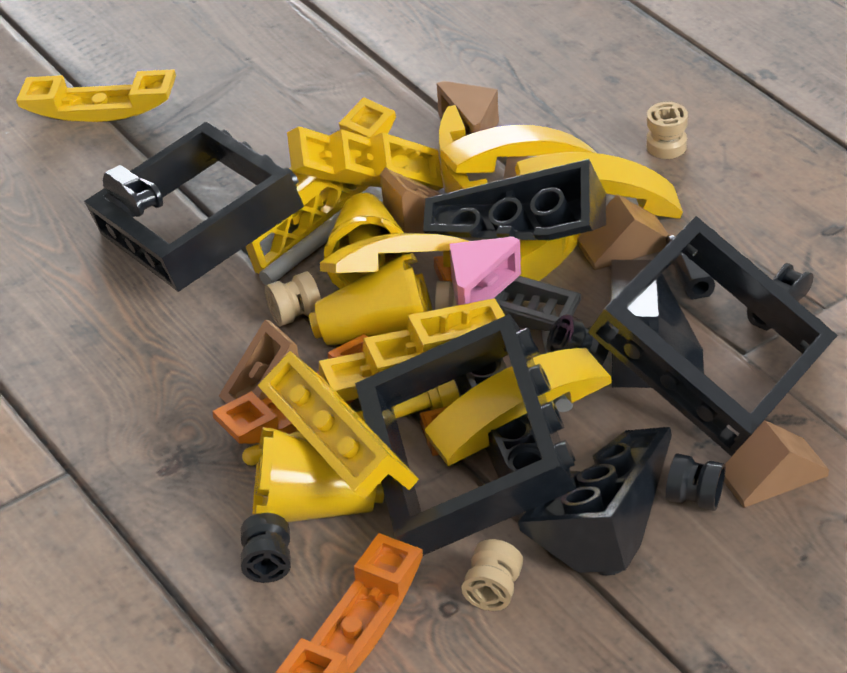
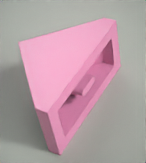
[450,237,521,305]

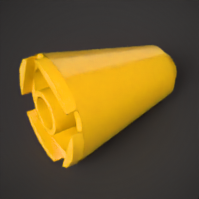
[324,193,410,288]
[309,252,433,345]
[252,427,384,522]

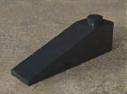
[423,159,606,241]
[611,260,704,388]
[518,427,672,576]

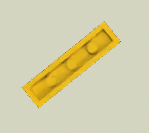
[245,167,369,274]
[258,351,419,499]

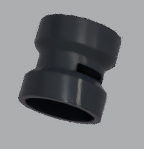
[546,314,609,366]
[665,453,726,511]
[241,512,291,583]

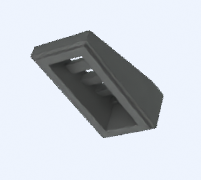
[495,276,581,331]

